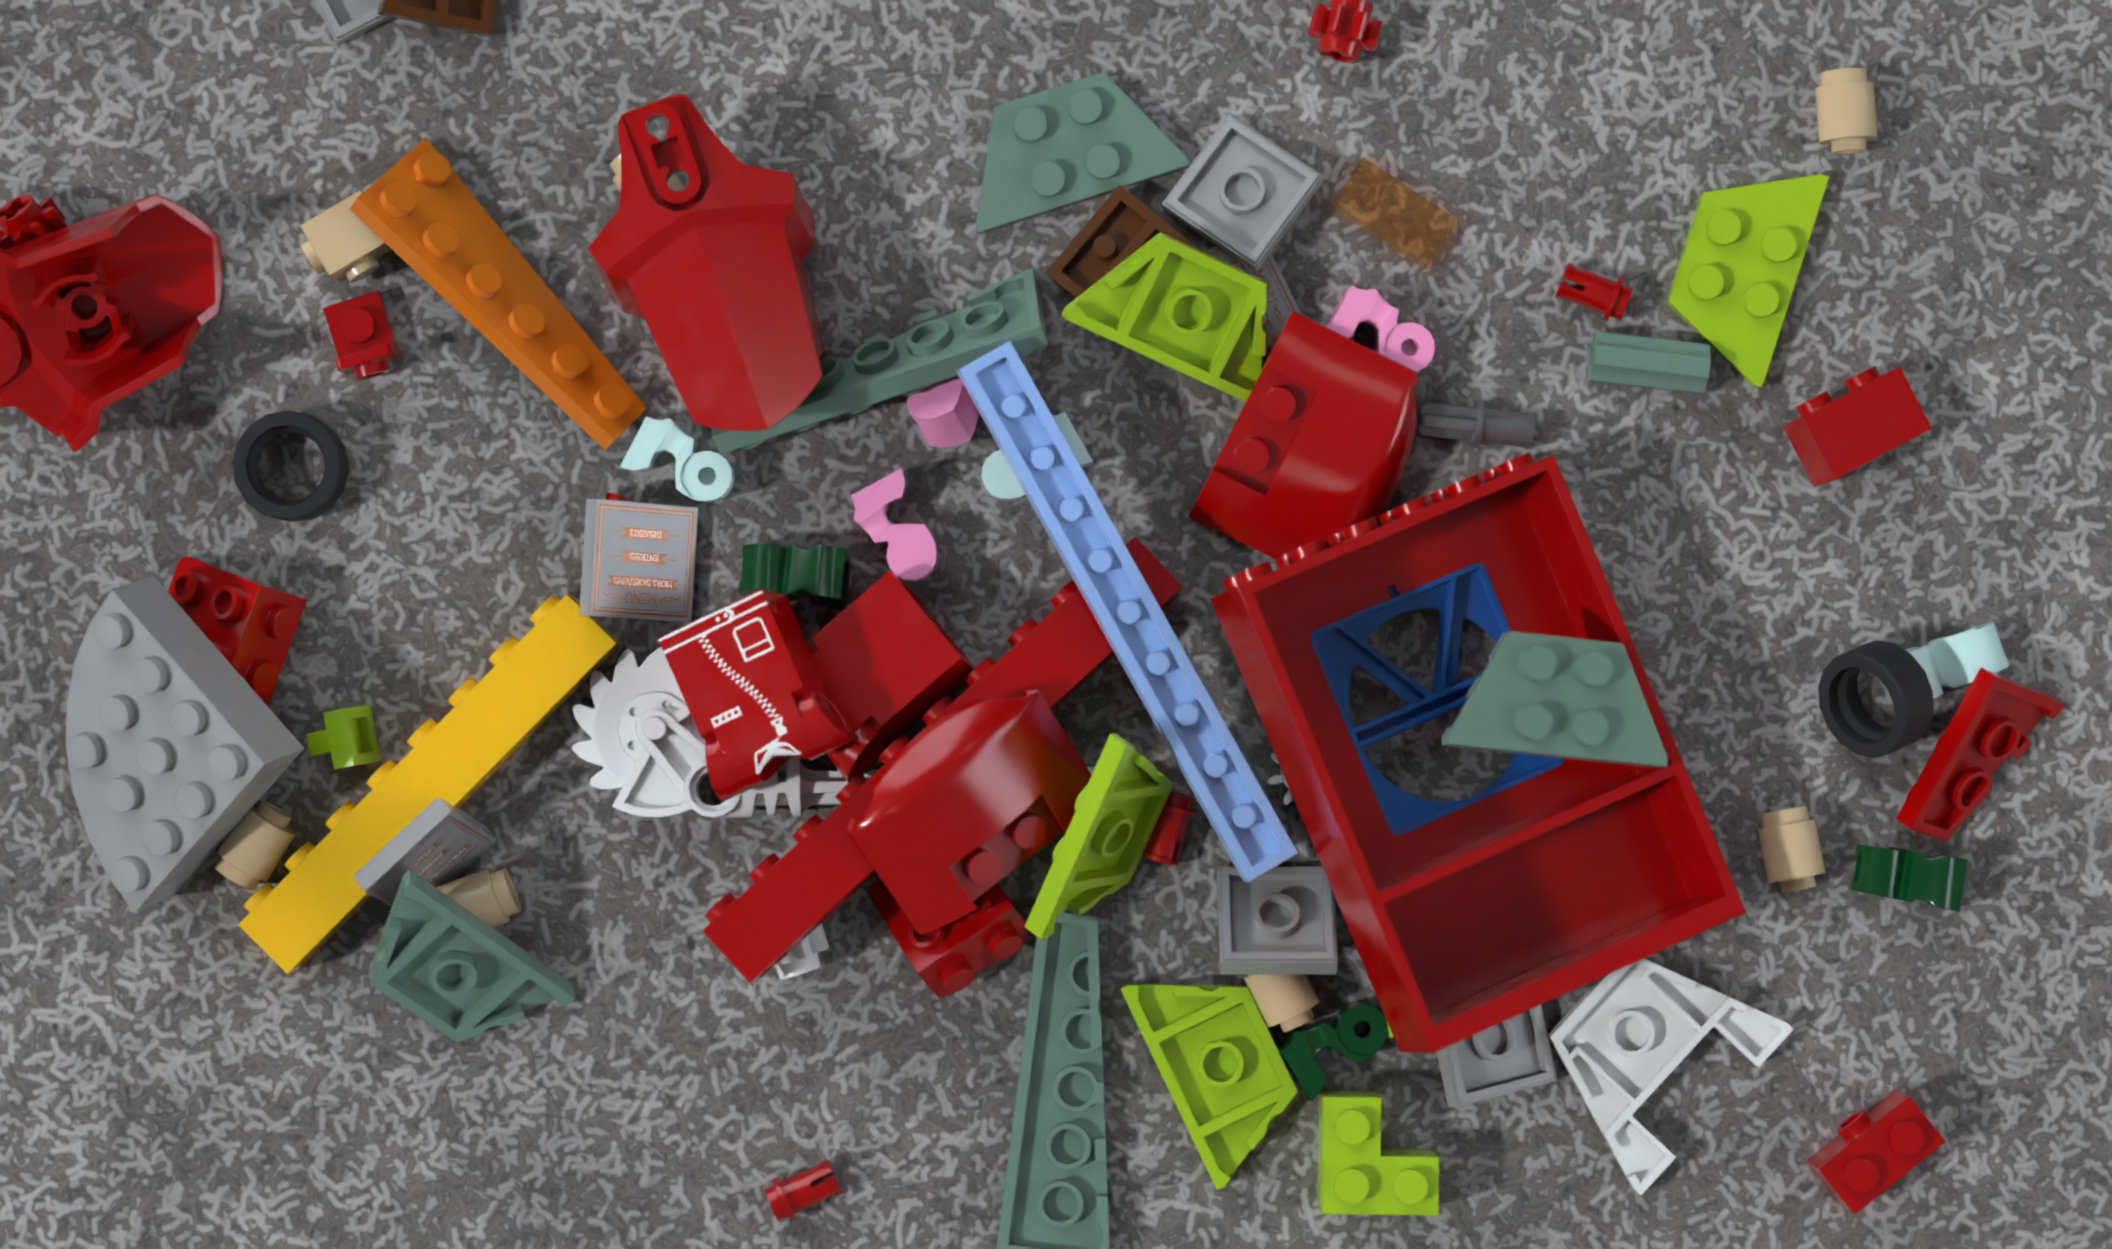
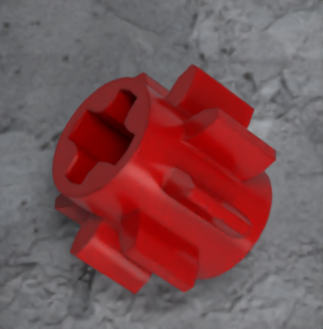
[1308,0,1383,63]
[0,194,67,250]

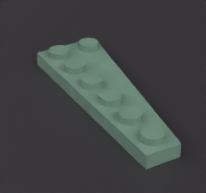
[712,268,1048,455]
[996,911,1110,1249]

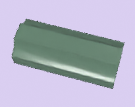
[1587,331,1711,395]

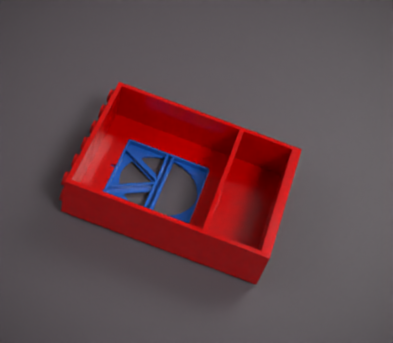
[1210,452,1746,1053]

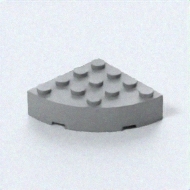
[66,576,304,913]

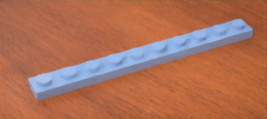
[956,341,1298,882]

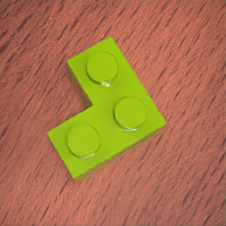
[1317,1090,1439,1216]

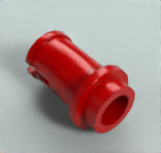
[1555,262,1633,322]
[1142,791,1198,866]
[764,1159,842,1221]

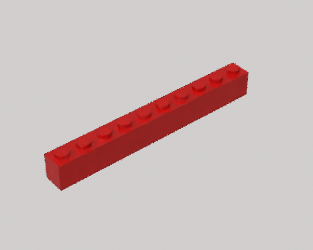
[702,536,1183,987]

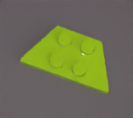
[1666,174,1830,389]
[1061,232,1267,402]
[1024,733,1174,939]
[1120,983,1298,1190]

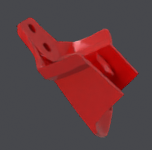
[588,94,827,432]
[0,194,223,452]

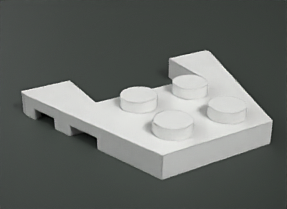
[1548,959,1794,1195]

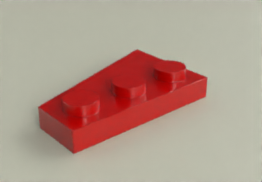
[1896,667,2066,842]

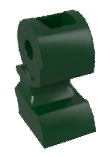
[738,544,851,610]
[1850,844,1968,912]
[1277,1002,1388,1101]

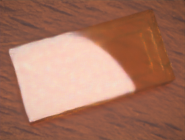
[1330,157,1458,270]

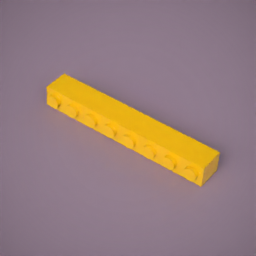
[238,594,622,974]

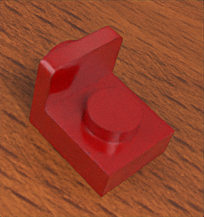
[323,290,402,381]

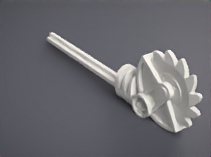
[572,647,1095,819]

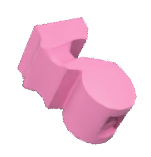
[1326,286,1435,372]
[907,377,980,448]
[850,468,938,582]

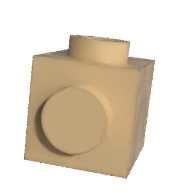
[300,191,392,283]

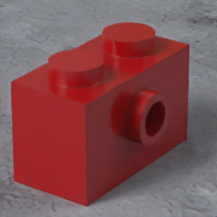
[1782,366,1932,488]
[1806,1089,1946,1215]

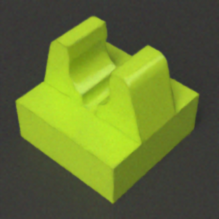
[306,705,381,770]

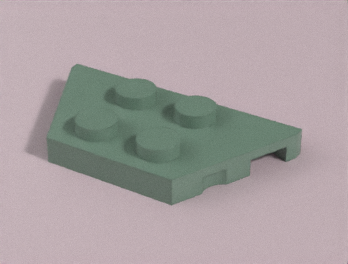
[976,72,1189,234]
[1441,631,1668,768]
[369,869,576,1043]

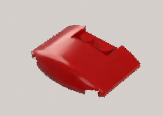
[1188,310,1418,559]
[847,686,1091,935]

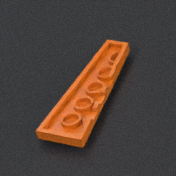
[350,138,647,451]

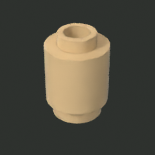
[1815,68,1878,155]
[215,800,296,891]
[1758,806,1826,893]
[437,868,521,928]
[1243,974,1320,1032]

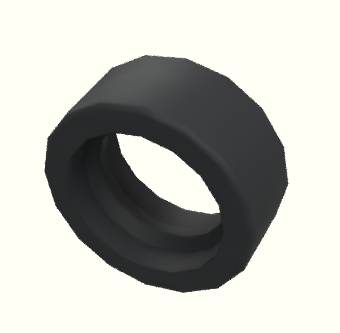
[232,410,349,522]
[1818,640,1934,758]

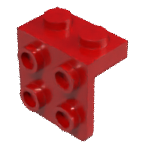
[168,557,307,706]
[868,878,1034,1000]

